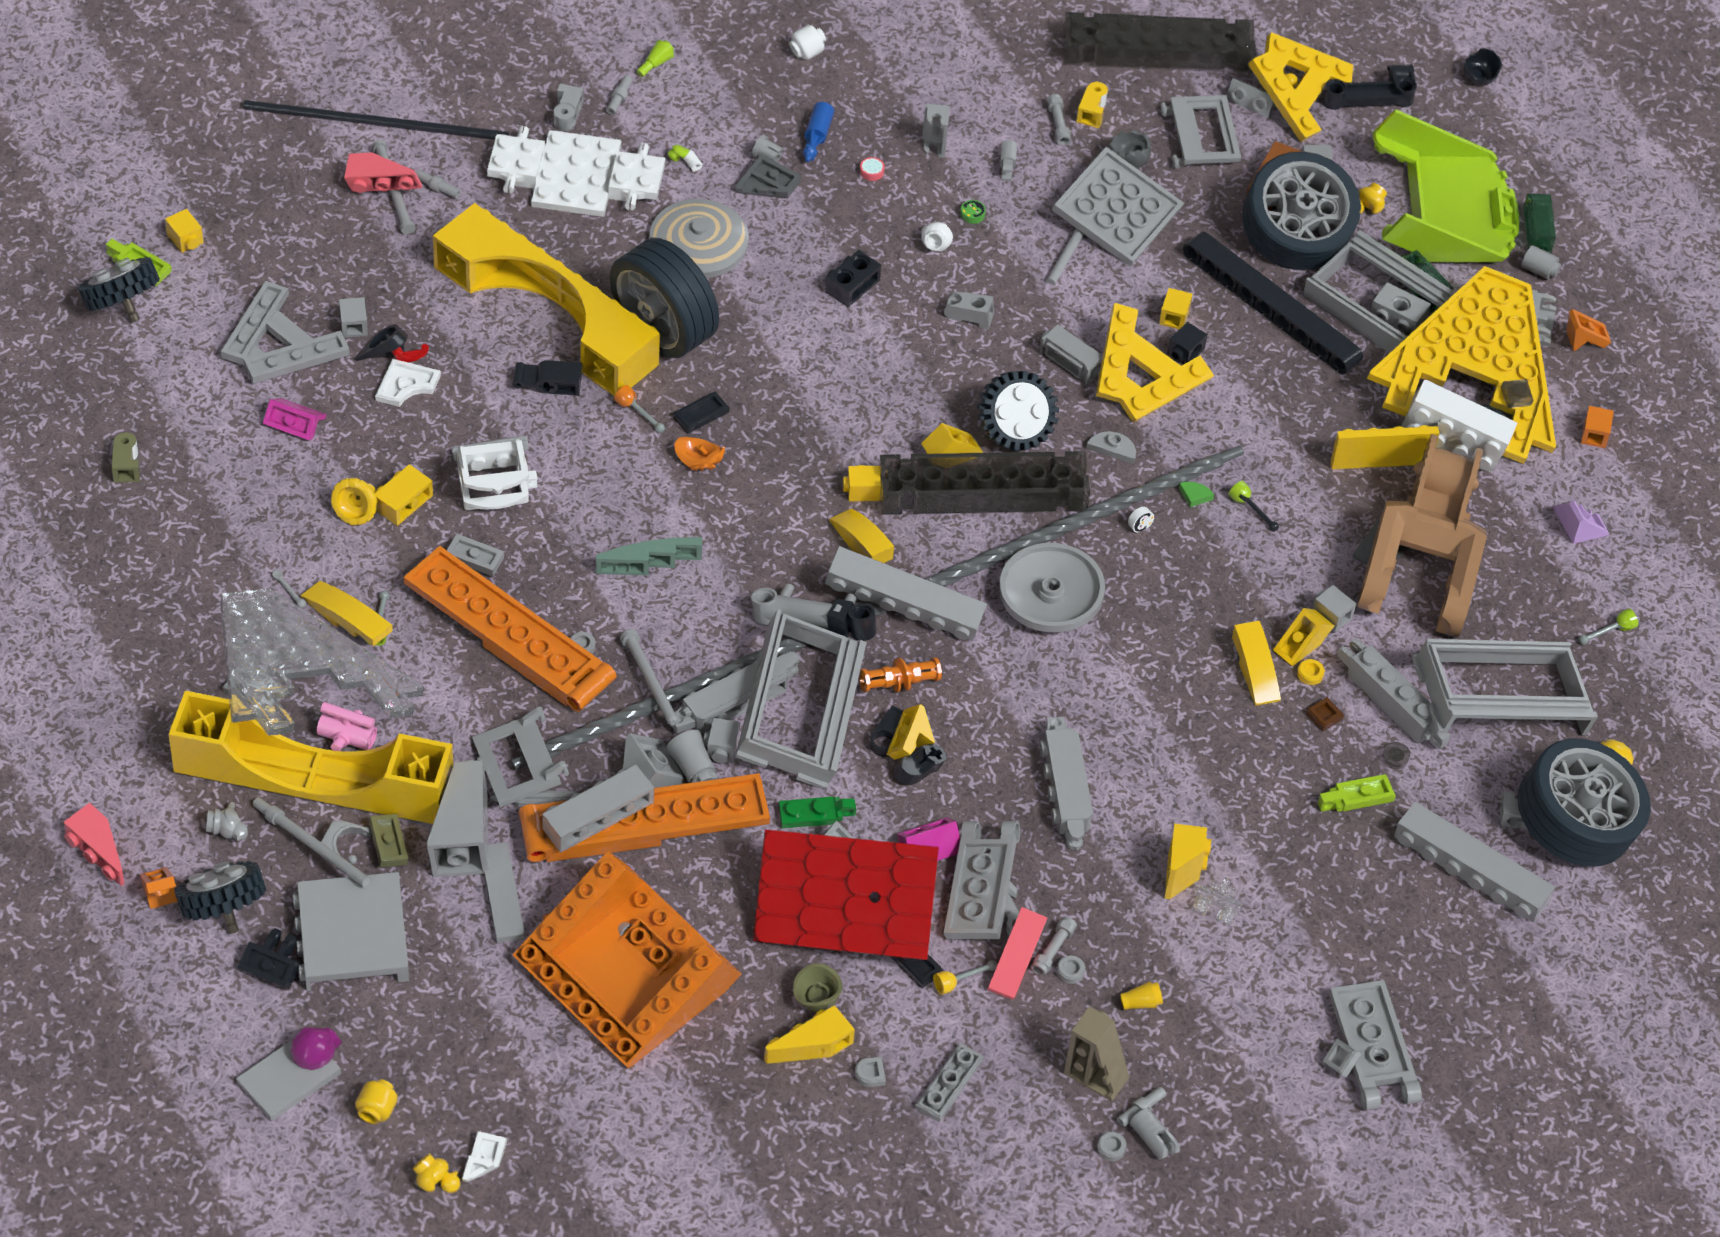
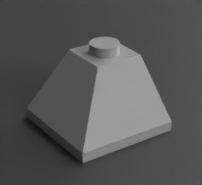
[623,733,687,788]

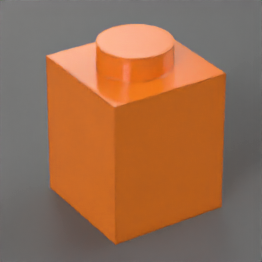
[1581,406,1614,448]

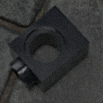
[1167,322,1208,365]

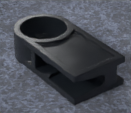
[870,705,904,757]

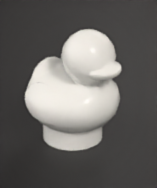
[921,222,953,251]

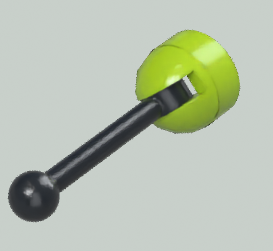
[1228,480,1279,532]

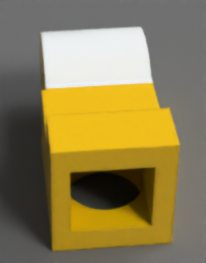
[1076,82,1108,128]

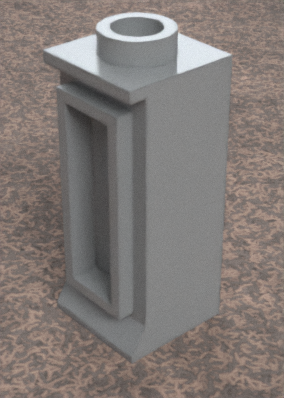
[1040,325,1103,385]

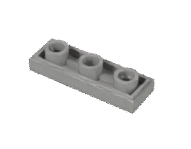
[915,1043,984,1123]

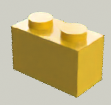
[375,464,433,526]

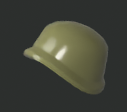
[793,963,843,1013]

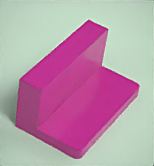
[263,398,327,440]
[897,817,961,861]

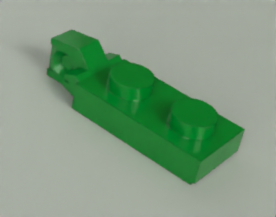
[779,797,856,829]

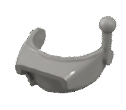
[321,820,371,864]

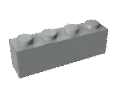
[542,765,654,853]

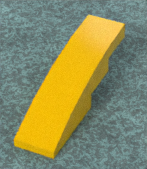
[300,581,393,646]

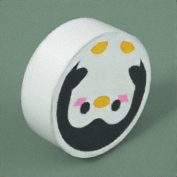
[1128,507,1154,533]

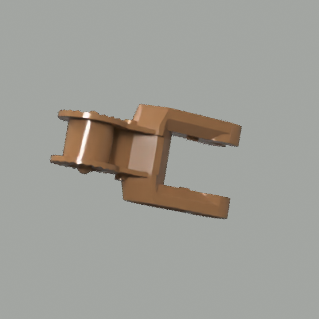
[1357,434,1487,638]

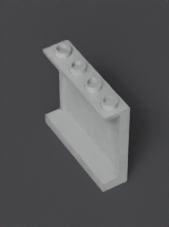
[293,872,409,991]

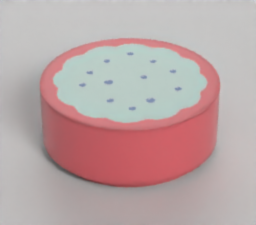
[860,157,885,181]

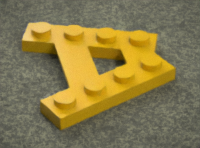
[1248,32,1353,142]
[1096,303,1214,423]

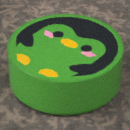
[961,200,986,224]

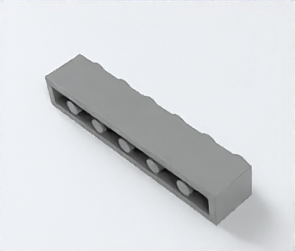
[825,546,987,641]
[1394,802,1555,923]

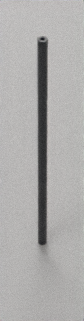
[243,100,509,140]

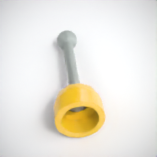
[933,960,998,995]

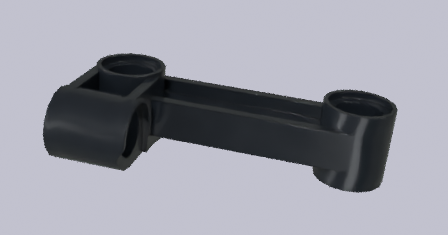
[1322,64,1417,110]

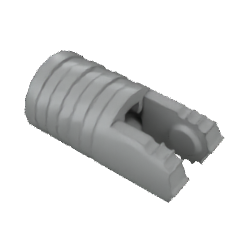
[1130,1108,1180,1160]

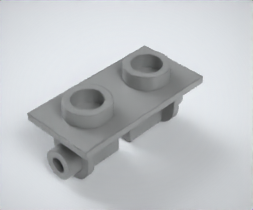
[1227,78,1276,118]

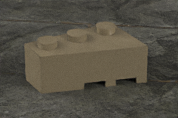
[1064,1006,1129,1101]

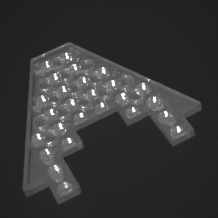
[220,588,424,736]

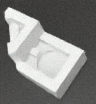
[463,1131,507,1182]

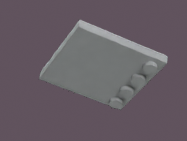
[1052,147,1184,266]

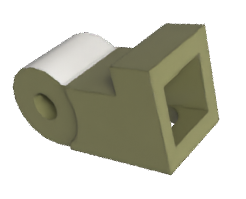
[112,432,140,482]

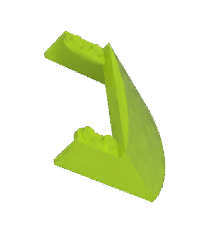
[1372,109,1519,262]

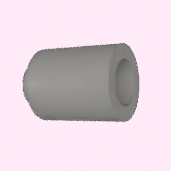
[1521,245,1561,280]

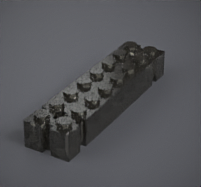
[1063,12,1256,73]
[879,451,1090,514]

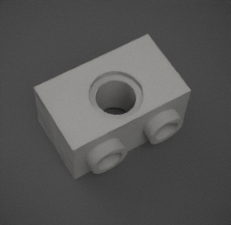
[1371,282,1431,335]

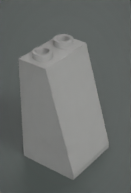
[427,760,488,877]

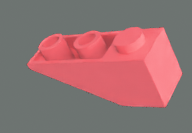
[344,152,422,193]
[64,803,124,886]

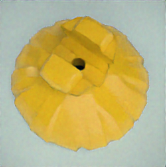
[331,478,377,526]

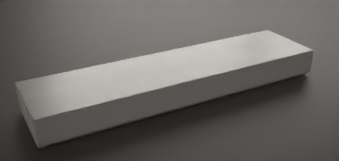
[485,842,525,943]

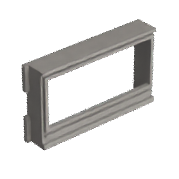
[1303,230,1456,353]
[735,609,867,790]
[1412,639,1598,735]

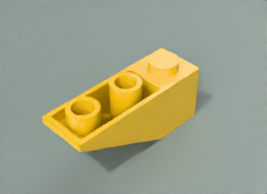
[764,1005,855,1064]

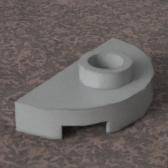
[1086,431,1136,464]

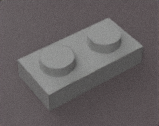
[447,534,504,577]

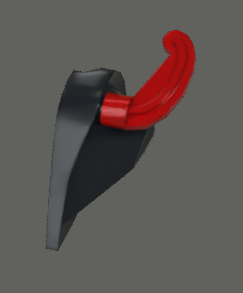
[354,324,429,362]

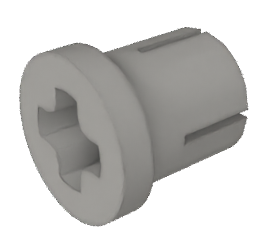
[751,134,784,162]

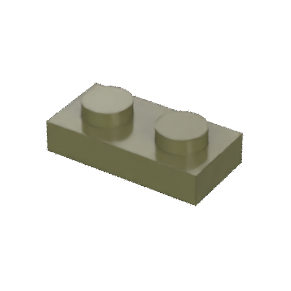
[369,814,408,868]

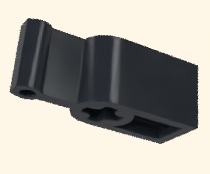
[513,360,582,396]

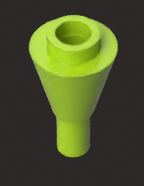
[636,40,674,77]

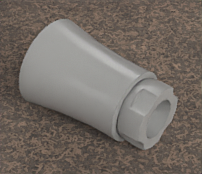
[666,730,718,783]

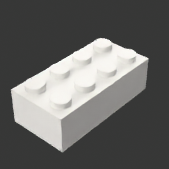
[1401,379,1517,472]

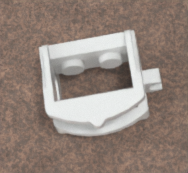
[457,439,538,510]

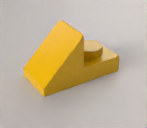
[887,704,935,760]

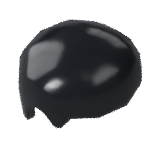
[1463,48,1502,86]

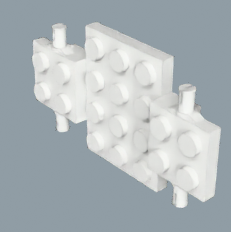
[487,126,665,217]

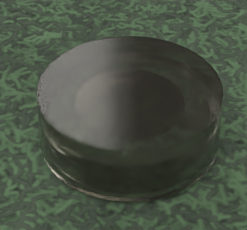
[1382,742,1410,769]

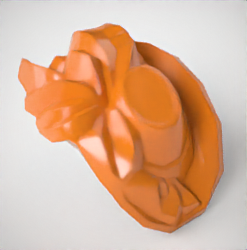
[674,437,725,472]

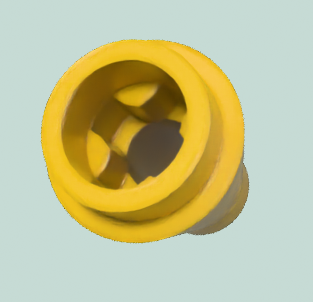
[1120,981,1163,1010]

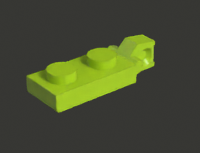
[106,238,172,287]
[1317,774,1396,812]

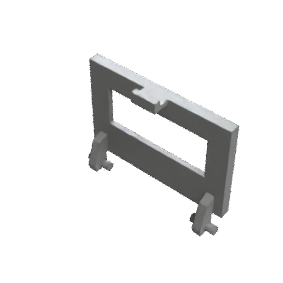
[1160,95,1241,169]
[472,707,569,807]

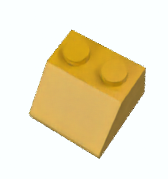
[1164,823,1211,899]

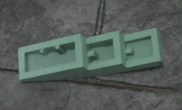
[596,537,702,576]

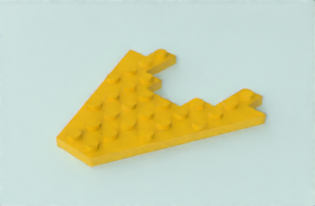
[1367,266,1556,464]

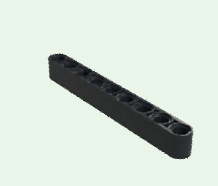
[1182,232,1363,375]

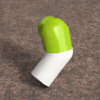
[668,145,703,171]

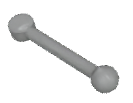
[272,570,306,609]

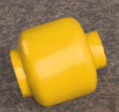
[355,1079,398,1124]

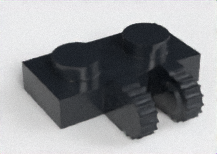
[238,928,301,989]

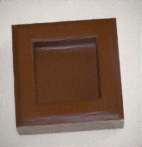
[1306,697,1344,731]

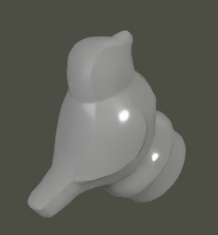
[206,802,248,841]

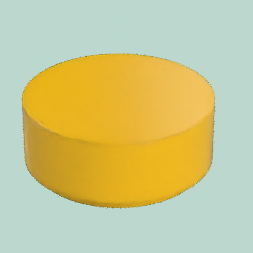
[1297,659,1325,685]

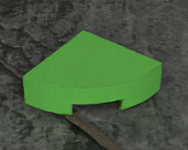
[1179,482,1214,507]

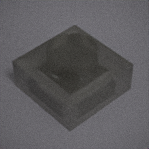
[1501,379,1534,408]

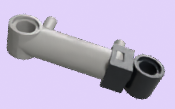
[751,584,877,641]

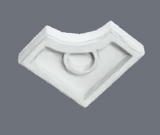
[375,359,441,407]

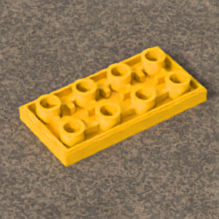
[1330,425,1440,469]

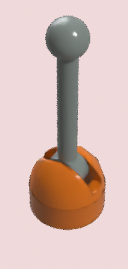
[614,385,665,433]

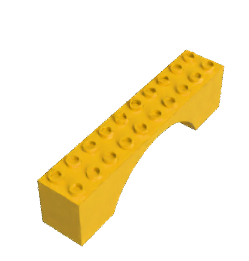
[433,203,660,396]
[169,691,454,824]

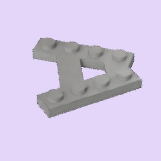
[221,281,350,384]

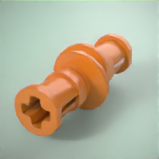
[859,657,942,693]

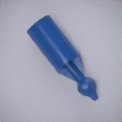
[803,102,834,162]

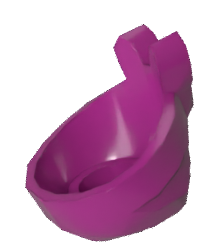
[290,1027,342,1070]

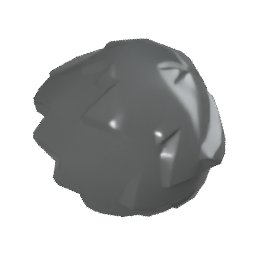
[1109,130,1151,168]

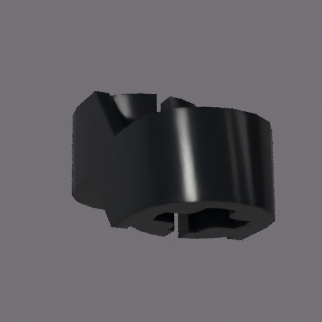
[894,744,947,785]

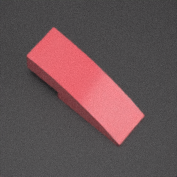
[987,907,1047,1000]

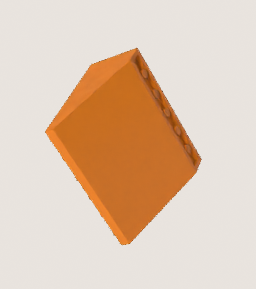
[512,851,742,1069]

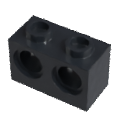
[825,250,881,308]

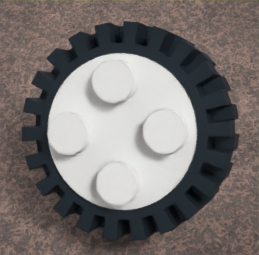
[977,371,1059,451]

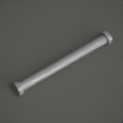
[372,140,416,234]

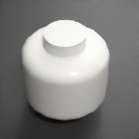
[789,25,826,60]

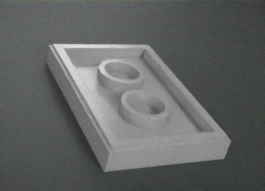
[236,1040,341,1122]

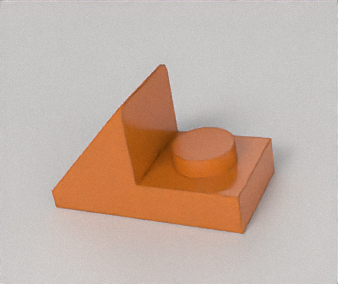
[1567,309,1611,351]
[139,867,177,909]

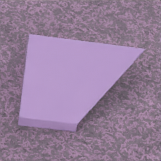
[1552,500,1609,544]

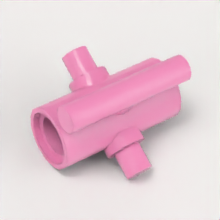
[317,702,377,751]

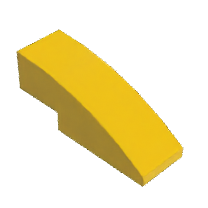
[829,508,894,563]
[1232,620,1281,706]

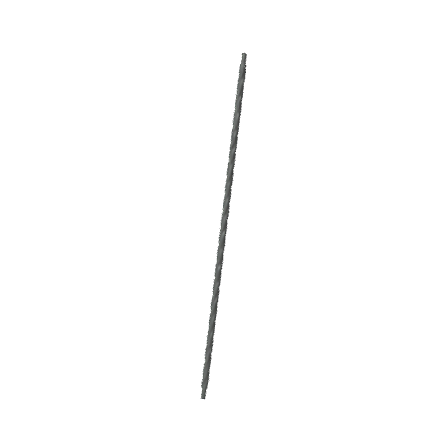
[510,445,1244,770]

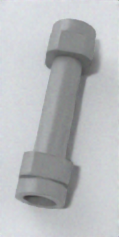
[1047,94,1071,145]
[1031,916,1077,977]

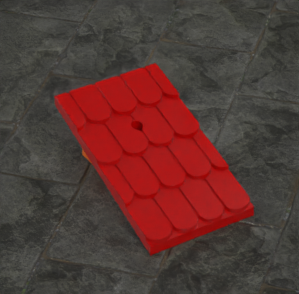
[753,829,939,960]

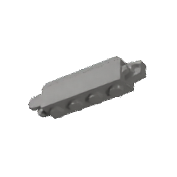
[1337,638,1450,749]
[670,651,800,734]
[1040,717,1093,851]

